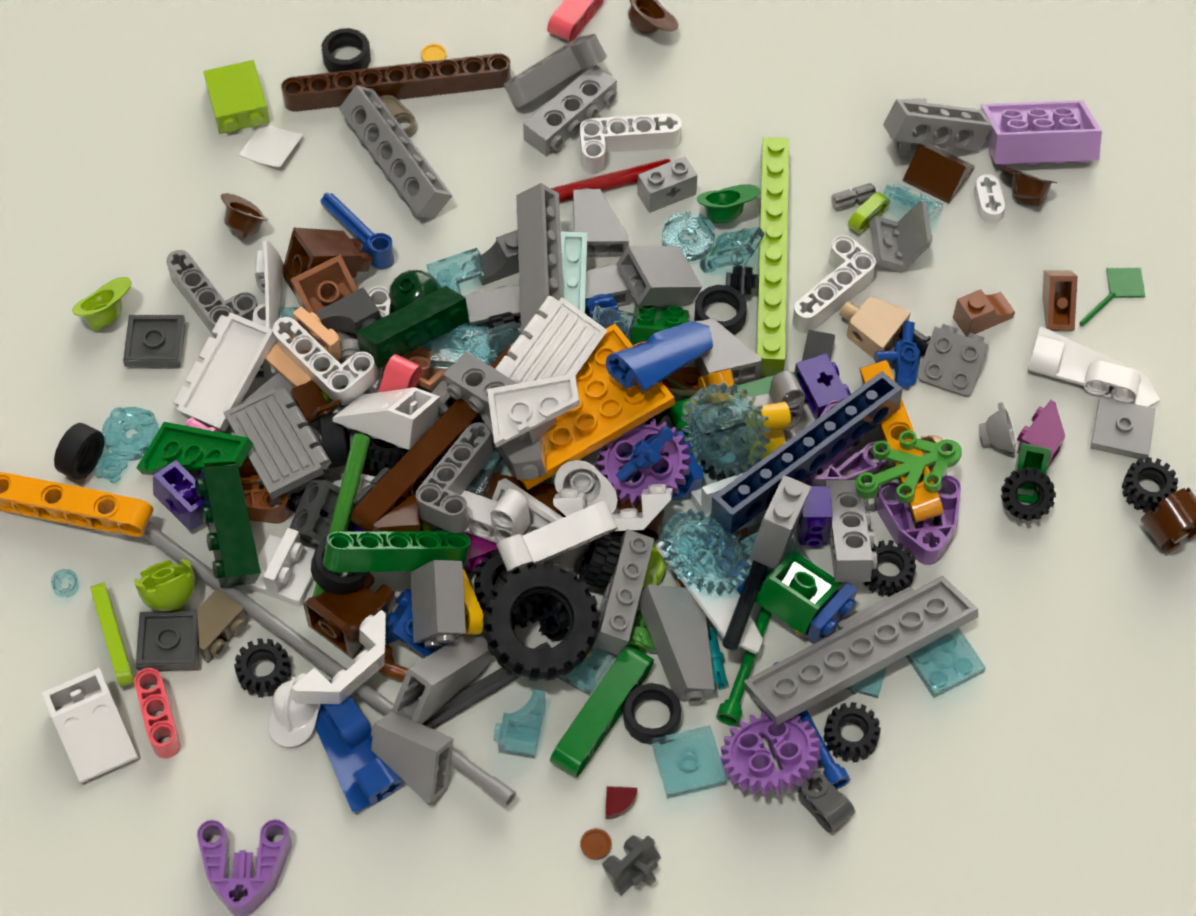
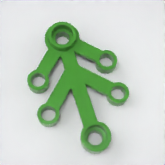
[855,430,962,503]

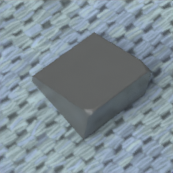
[802,330,835,361]

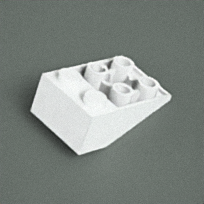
[333,387,440,450]
[41,668,138,784]

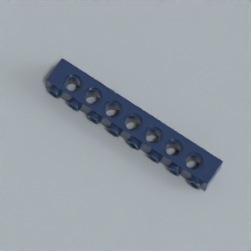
[711,371,903,535]

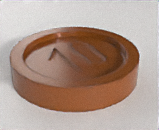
[580,828,612,860]

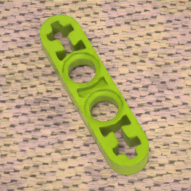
[90,582,134,688]

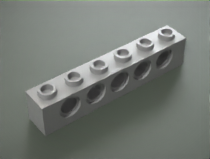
[339,85,453,219]

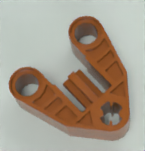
[238,457,291,524]

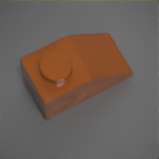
[1042,270,1078,330]

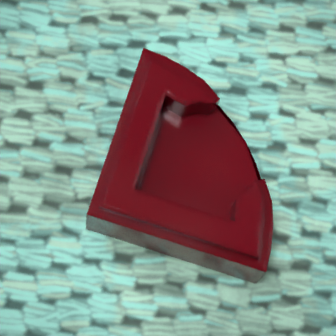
[605,786,638,819]

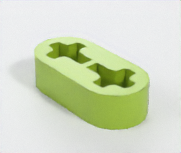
[848,191,890,234]

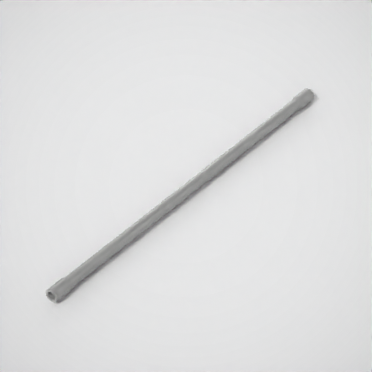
[141,521,516,807]

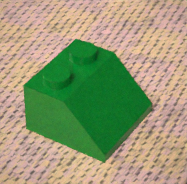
[755,551,842,635]

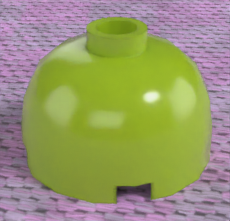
[134,559,196,612]

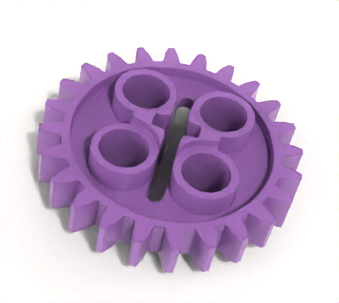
[597,418,691,508]
[720,711,821,797]

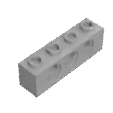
[523,65,617,157]
[883,99,993,151]
[443,351,557,445]
[825,480,877,582]
[593,529,654,655]

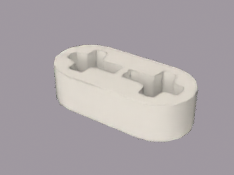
[974,174,1005,222]

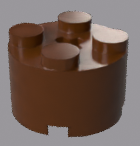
[1140,487,1196,554]

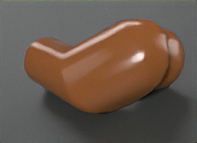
[378,644,409,682]

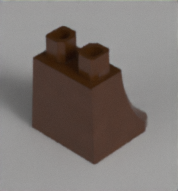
[283,227,372,296]
[303,572,396,659]

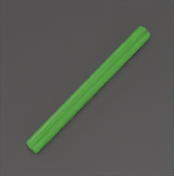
[313,434,370,596]

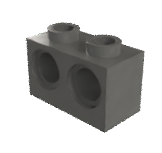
[289,480,340,545]

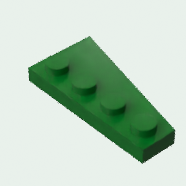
[136,422,254,474]

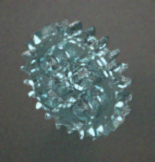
[681,382,771,477]
[660,509,751,596]

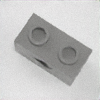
[637,156,698,213]

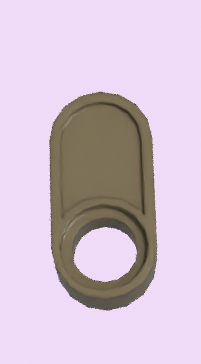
[379,95,416,137]

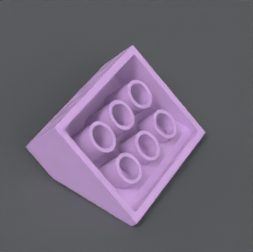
[981,100,1102,166]

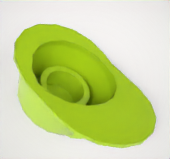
[72,277,132,331]

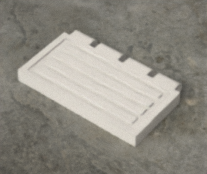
[495,296,607,383]
[173,312,276,432]

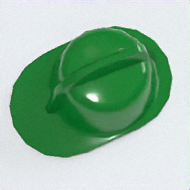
[697,184,760,224]

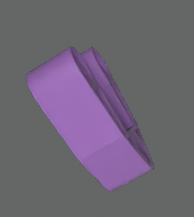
[802,400,888,486]
[875,475,961,565]
[197,819,292,916]

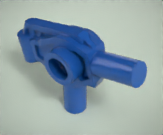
[874,321,920,389]
[615,426,673,483]

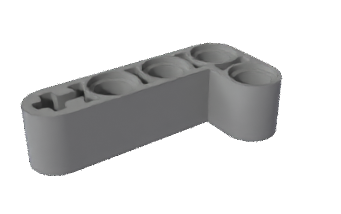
[504,34,607,108]
[166,250,258,338]
[687,371,805,442]
[416,422,494,533]

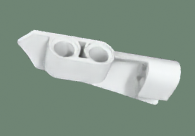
[252,241,283,373]
[1028,326,1160,407]
[656,532,763,654]

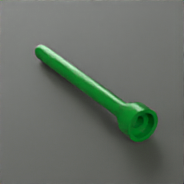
[716,607,772,726]

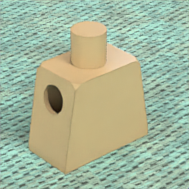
[839,297,911,359]

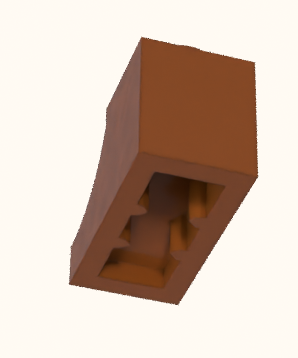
[953,289,1015,337]

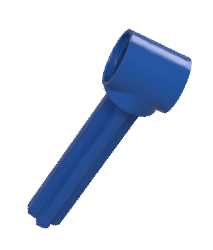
[320,192,394,269]

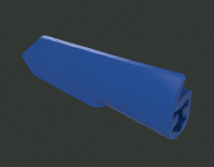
[606,321,713,392]
[315,680,404,813]

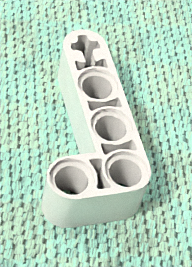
[580,114,682,174]
[792,235,876,333]
[273,317,379,405]
[417,489,530,543]
[496,501,618,572]

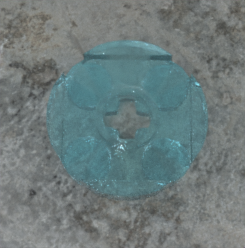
[662,211,715,262]
[102,407,159,461]

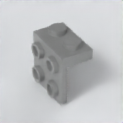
[869,200,932,273]
[918,324,988,396]

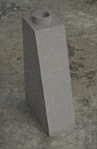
[638,585,715,703]
[391,634,492,724]

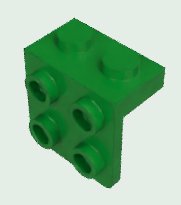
[629,305,689,345]

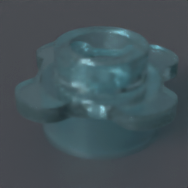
[94,453,128,483]

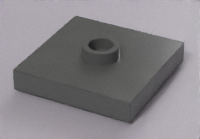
[123,315,185,366]
[136,610,199,670]

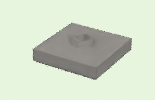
[1090,397,1156,460]

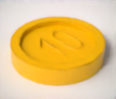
[421,43,447,62]

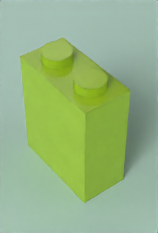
[203,60,270,134]

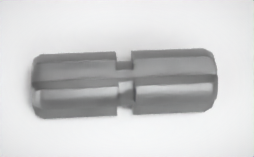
[831,183,876,209]

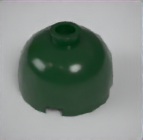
[388,270,441,312]

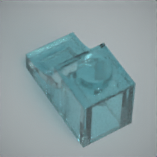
[493,689,546,759]

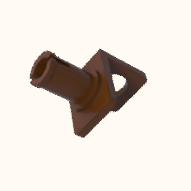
[291,381,341,423]

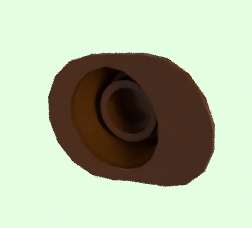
[628,0,679,34]
[999,166,1058,206]
[220,193,269,239]

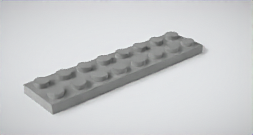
[744,576,979,725]

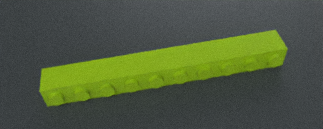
[755,137,789,377]

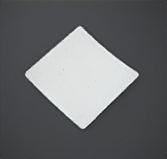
[240,123,303,167]

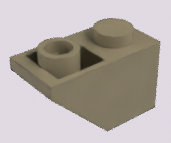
[197,588,248,663]

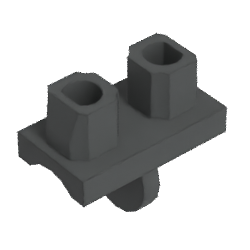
[602,835,661,895]

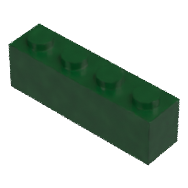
[356,286,469,368]
[195,464,261,588]

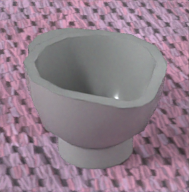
[979,402,1016,452]

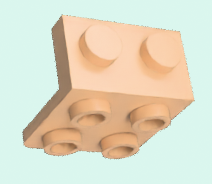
[265,306,342,387]

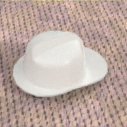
[554,460,618,514]
[269,677,321,748]

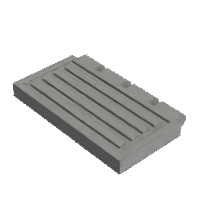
[223,388,331,500]

